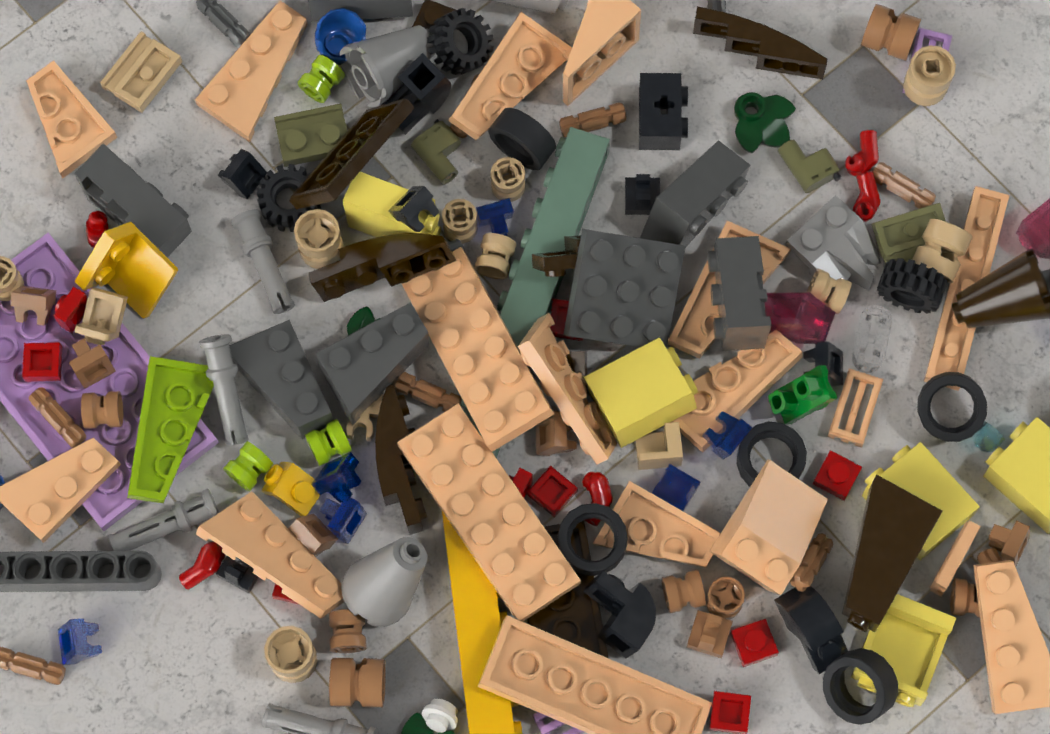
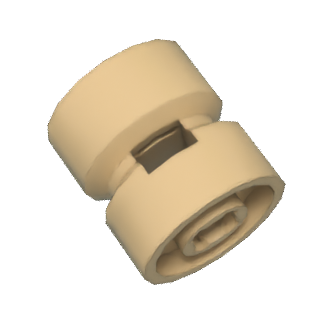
[903,45,956,106]
[294,209,344,269]
[912,219,973,283]
[264,626,318,683]

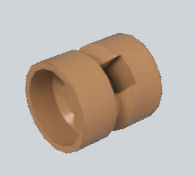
[861,4,921,61]
[329,658,386,707]

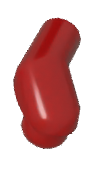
[845,130,879,176]
[853,171,881,222]
[86,211,109,248]
[582,471,613,527]
[179,541,226,590]

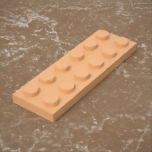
[401,247,554,452]
[397,403,581,622]
[478,615,712,734]

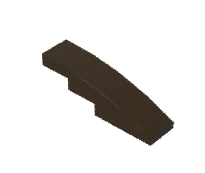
[693,6,828,80]

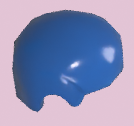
[315,8,366,65]

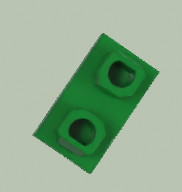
[768,365,838,424]

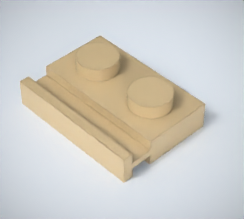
[100,31,183,113]

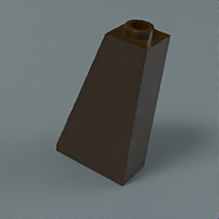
[842,475,942,632]

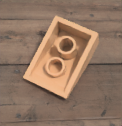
[563,0,641,106]
[709,459,828,595]

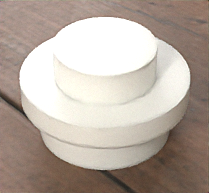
[422,699,458,733]

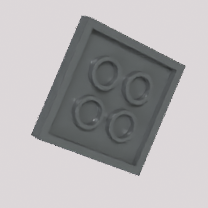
[563,228,686,348]

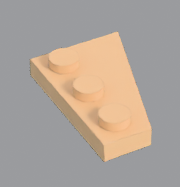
[0,438,121,543]
[593,481,721,568]

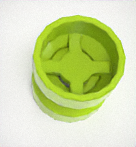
[297,55,345,103]
[304,419,352,466]
[223,441,274,492]

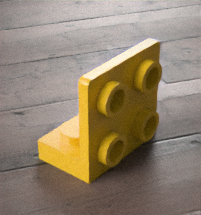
[74,222,178,319]

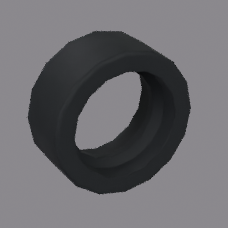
[488,108,557,170]
[917,372,987,442]
[736,421,807,487]
[558,503,628,576]
[823,648,898,725]

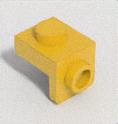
[261,462,326,517]

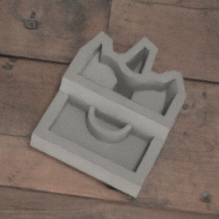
[785,195,881,291]

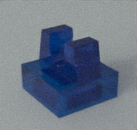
[476,198,514,237]
[702,411,752,459]
[311,452,362,503]
[652,464,701,512]
[319,495,367,544]
[58,618,102,665]

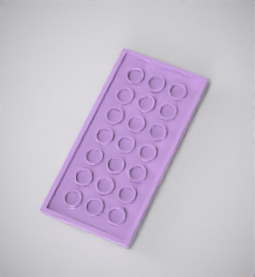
[0,233,219,531]

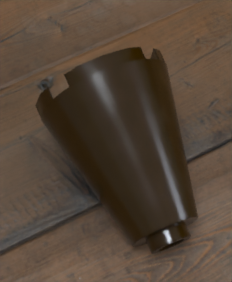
[952,248,1050,328]

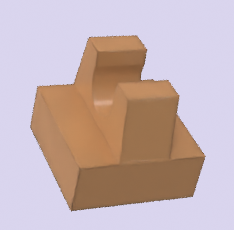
[10,286,56,326]
[69,338,116,389]
[535,411,577,456]
[288,514,338,557]
[988,521,1030,567]
[686,610,733,659]

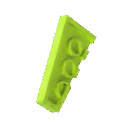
[127,356,214,504]

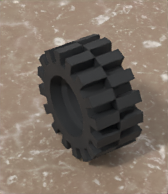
[427,8,494,75]
[257,164,321,232]
[877,258,947,313]

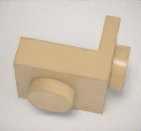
[75,287,128,345]

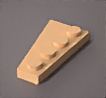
[195,0,308,142]
[448,12,572,140]
[668,221,791,359]
[517,313,617,465]
[670,329,803,453]
[196,491,344,619]
[973,560,1050,714]

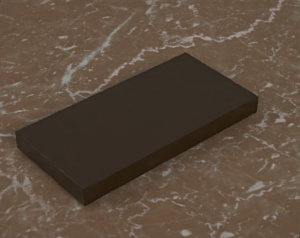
[289,99,414,210]
[527,521,609,659]

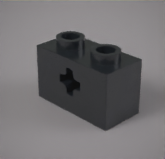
[639,73,688,151]

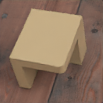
[635,422,683,470]

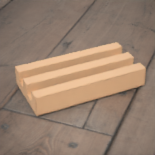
[827,368,883,448]
[929,520,981,597]

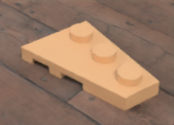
[26,60,117,178]

